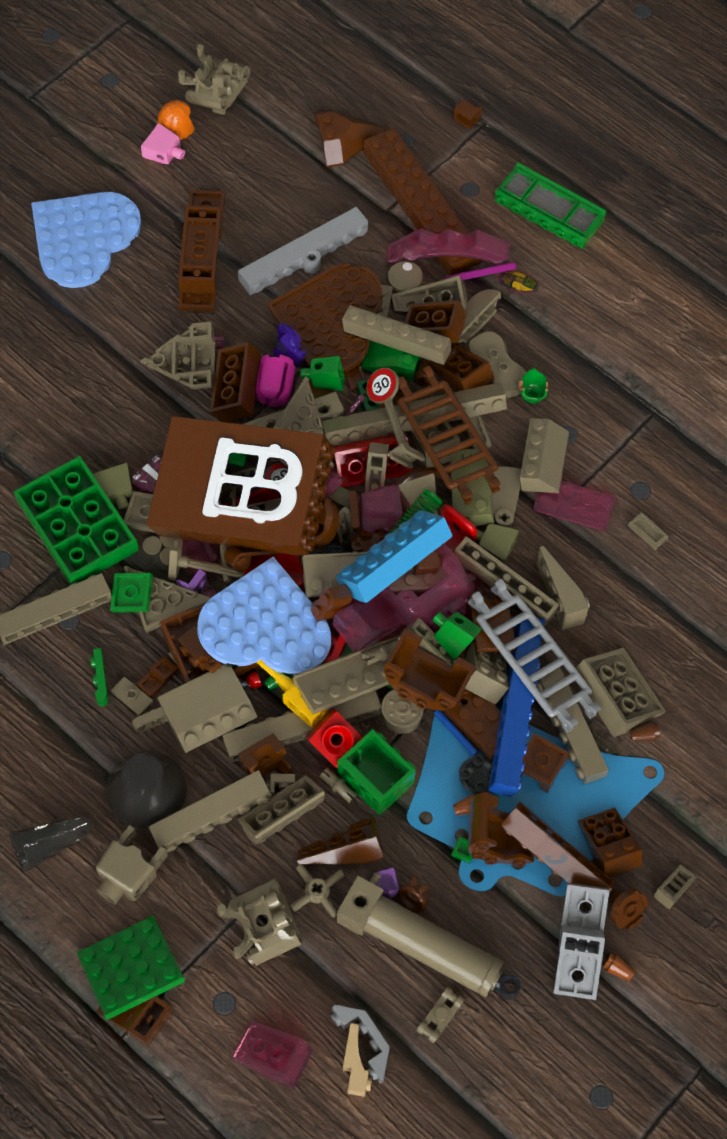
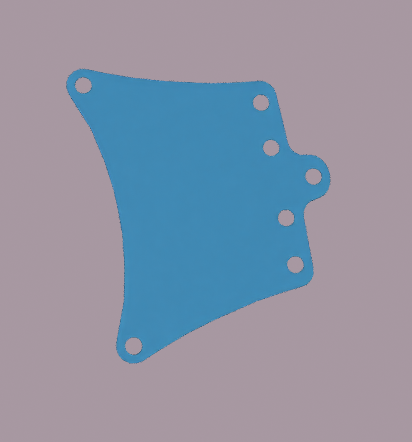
[407,702,664,897]

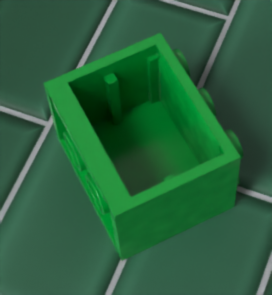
[337,729,416,816]

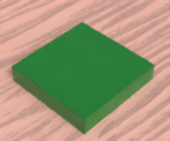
[110,573,153,613]

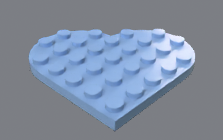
[31,192,141,288]
[197,557,331,675]

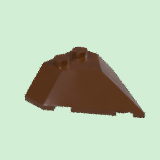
[314,110,387,168]

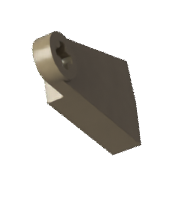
[493,467,521,528]

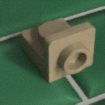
[266,774,295,797]

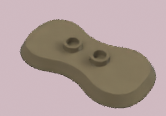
[465,332,527,398]

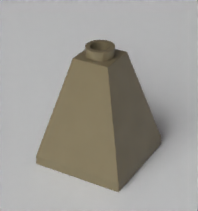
[394,473,437,517]

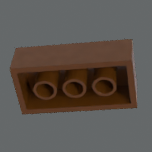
[210,342,261,422]

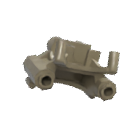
[178,44,250,115]
[217,878,302,966]

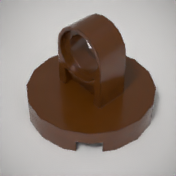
[608,889,648,930]

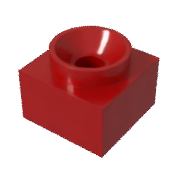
[305,708,363,768]

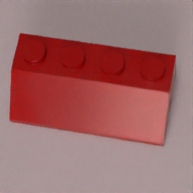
[333,434,412,488]

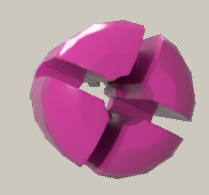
[255,354,296,407]

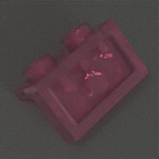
[182,540,218,577]

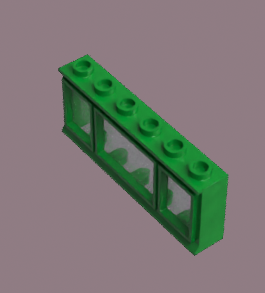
[494,162,607,249]

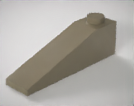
[392,276,468,312]

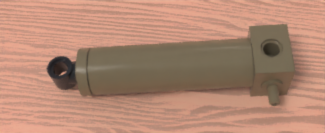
[337,873,521,1000]

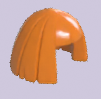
[157,100,194,140]

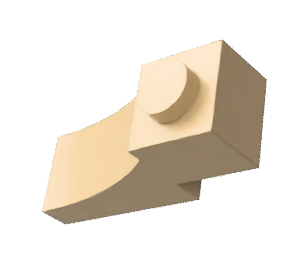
[343,1024,372,1097]

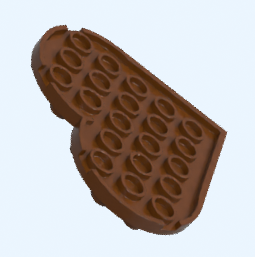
[267,264,383,373]

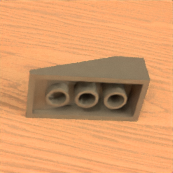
[536,546,590,630]

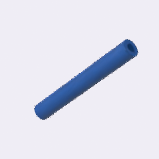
[433,710,479,756]

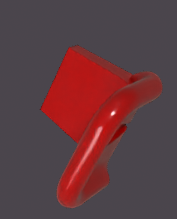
[437,504,477,554]

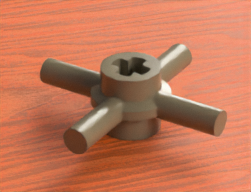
[290,864,345,918]

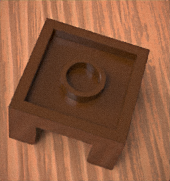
[239,733,293,776]
[520,733,570,793]

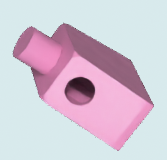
[141,123,185,164]

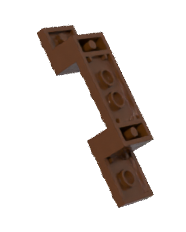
[178,190,225,312]

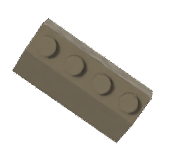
[520,418,569,493]
[238,775,325,846]

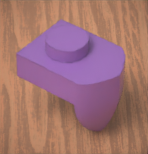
[176,569,208,593]
[375,867,400,899]

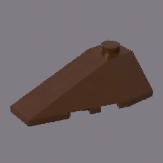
[297,817,384,864]

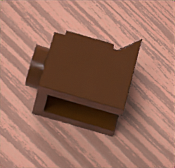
[453,100,482,130]

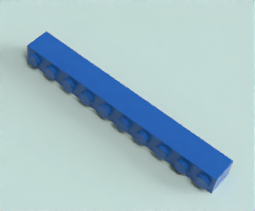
[488,618,544,798]

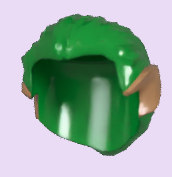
[518,368,549,404]

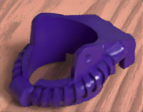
[273,323,306,367]

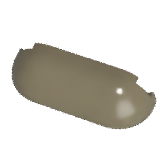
[459,290,501,343]

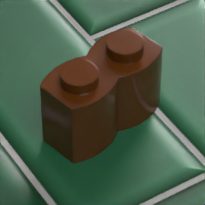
[311,584,353,622]

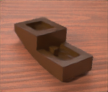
[136,656,178,698]

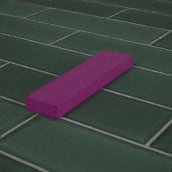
[443,262,516,280]

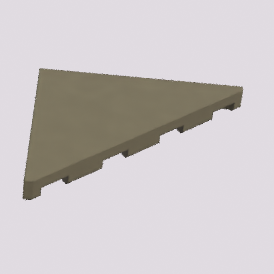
[273,376,334,470]
[124,566,211,633]

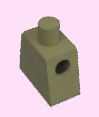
[93,463,133,510]
[476,523,519,564]

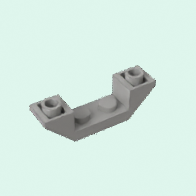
[331,1005,390,1083]

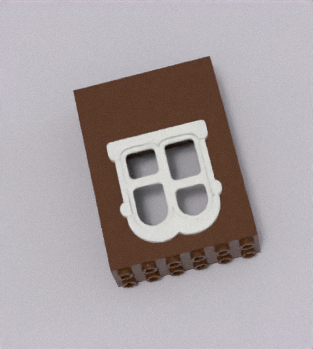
[146,416,335,556]

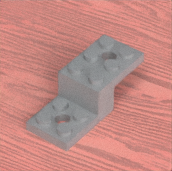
[553,882,609,1000]

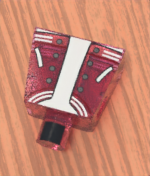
[132,455,162,494]

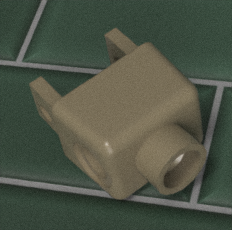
[96,825,168,905]

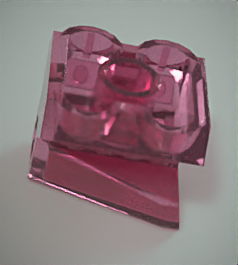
[358,484,402,532]

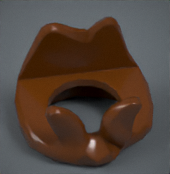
[398,876,430,913]

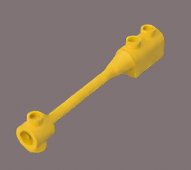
[256,660,329,728]

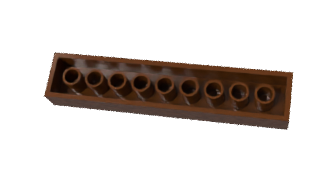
[364,127,482,275]

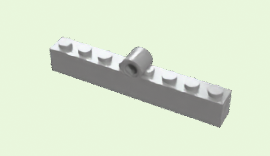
[238,207,368,295]

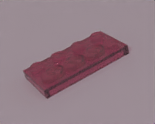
[533,481,616,532]

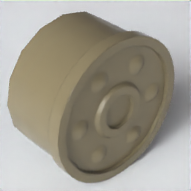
[382,690,424,734]

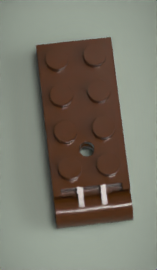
[441,689,501,761]

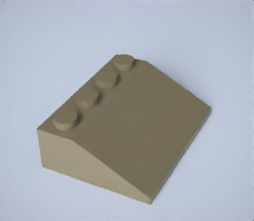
[576,648,666,737]
[157,664,257,753]

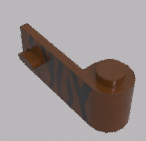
[224,546,284,571]

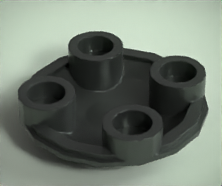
[459,754,493,794]

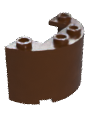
[384,628,476,710]
[468,792,534,867]

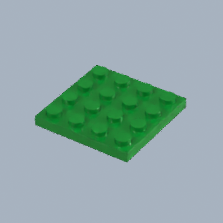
[76,916,185,1020]

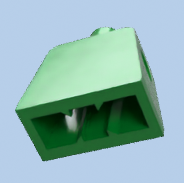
[301,356,345,391]
[432,612,482,661]

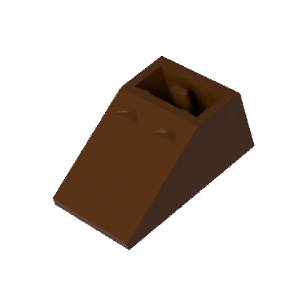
[578,808,642,877]
[96,996,173,1048]

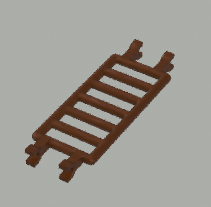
[397,366,500,505]

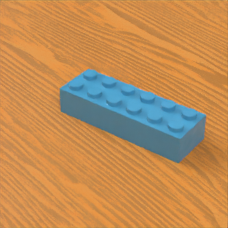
[336,510,453,603]

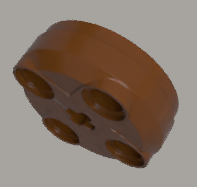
[314,496,340,550]

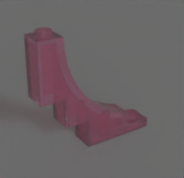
[387,228,510,264]

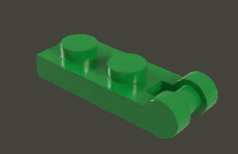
[90,648,109,707]

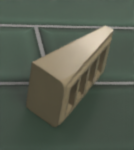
[654,864,697,909]

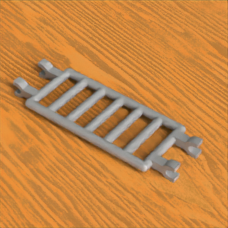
[468,579,601,733]

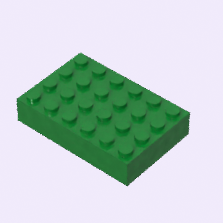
[13,456,139,585]

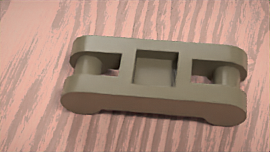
[416,987,465,1044]

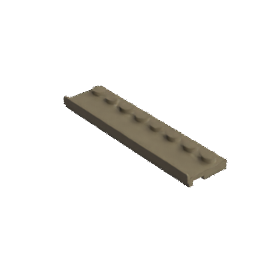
[301,548,457,598]
[293,625,430,714]

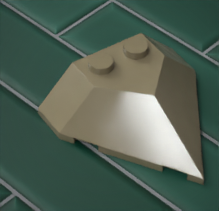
[140,322,217,390]

